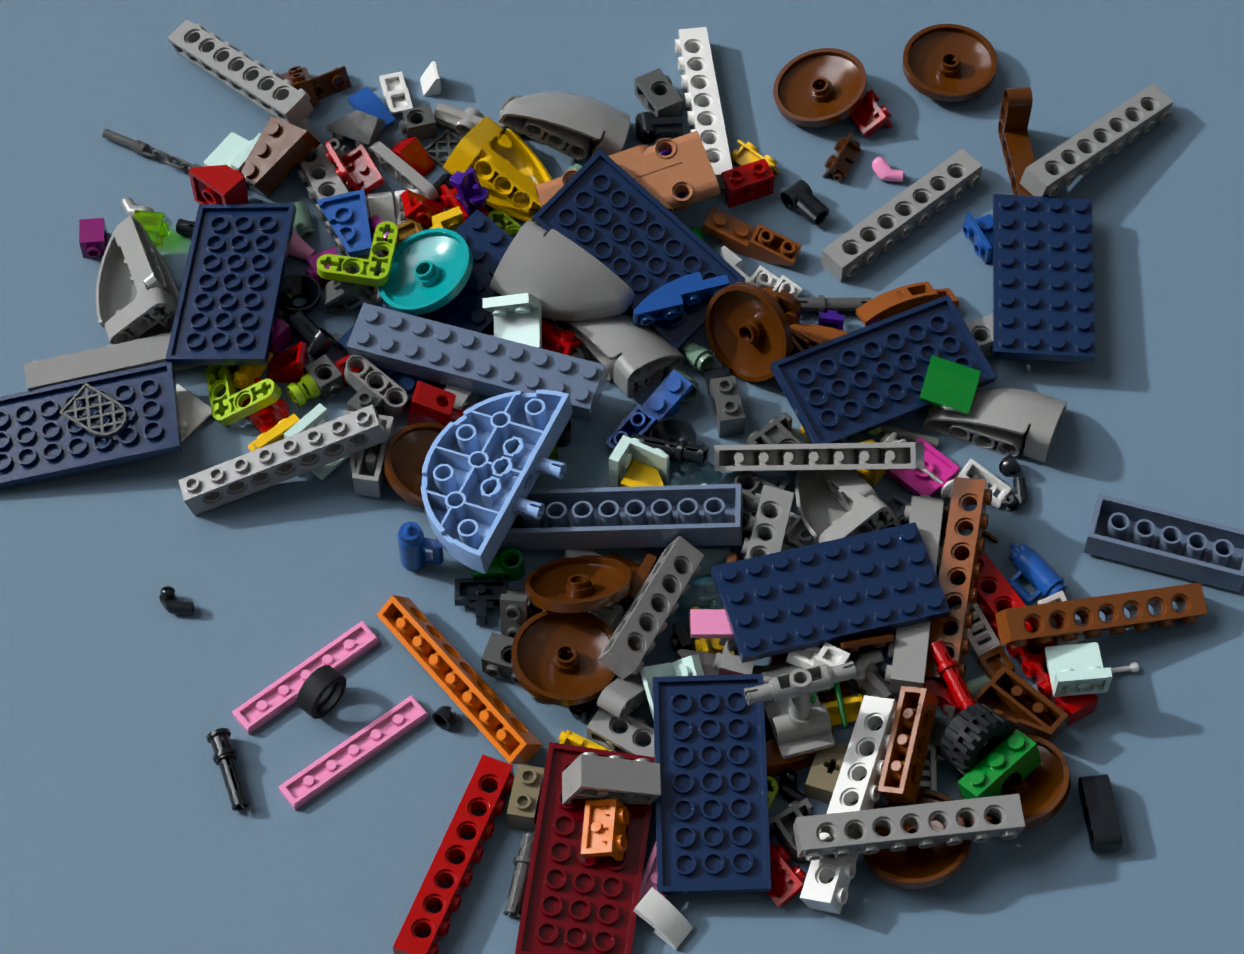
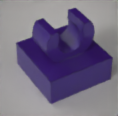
[818,310,845,331]

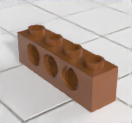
[877,686,939,804]

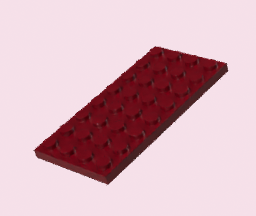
[515,742,655,954]

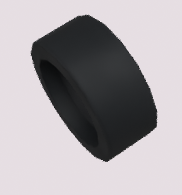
[297,665,347,719]

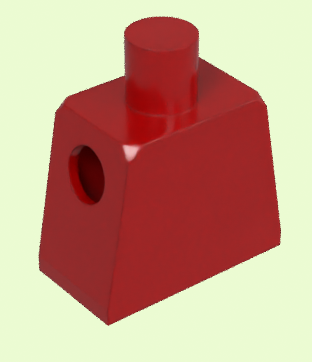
[406,381,465,426]

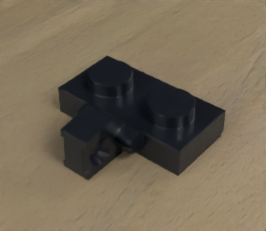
[454,578,508,625]

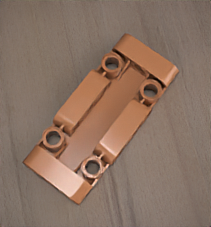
[535,131,721,213]

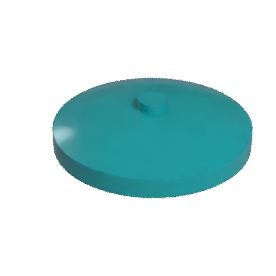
[378,228,473,315]

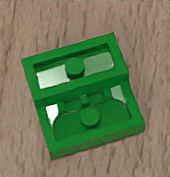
[918,355,981,416]

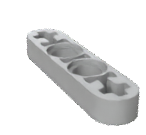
[367,141,439,201]

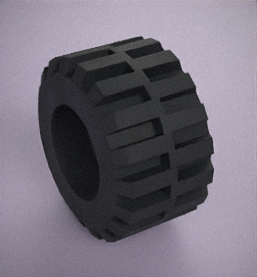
[940,703,1014,776]

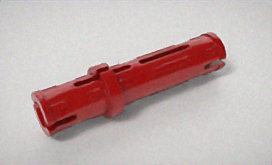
[928,640,976,711]

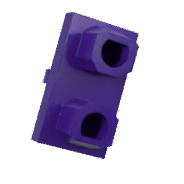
[449,168,489,216]

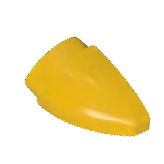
[442,115,552,222]

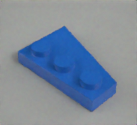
[316,189,373,257]

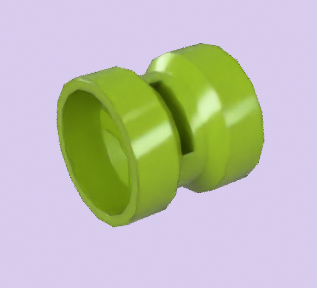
[285,374,321,408]

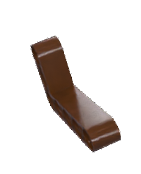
[998,87,1035,196]

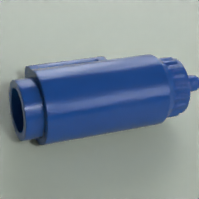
[397,522,444,572]
[1008,543,1067,606]

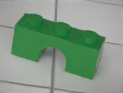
[958,729,1042,800]

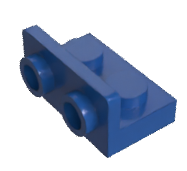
[962,213,993,264]

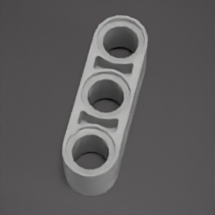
[344,355,408,418]
[597,671,648,720]

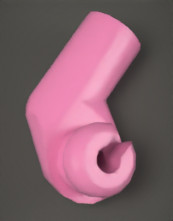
[872,157,904,182]

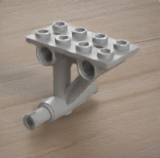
[744,661,857,759]

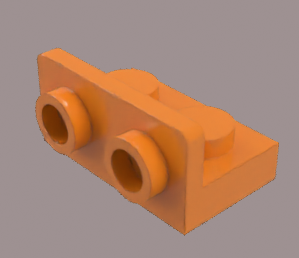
[581,798,629,861]

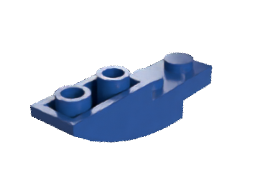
[633,271,730,326]
[605,369,694,450]

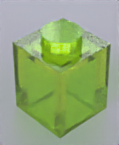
[133,210,170,247]

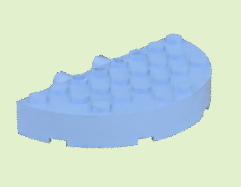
[421,390,573,574]

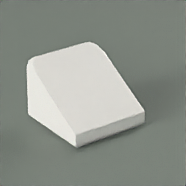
[420,61,442,96]

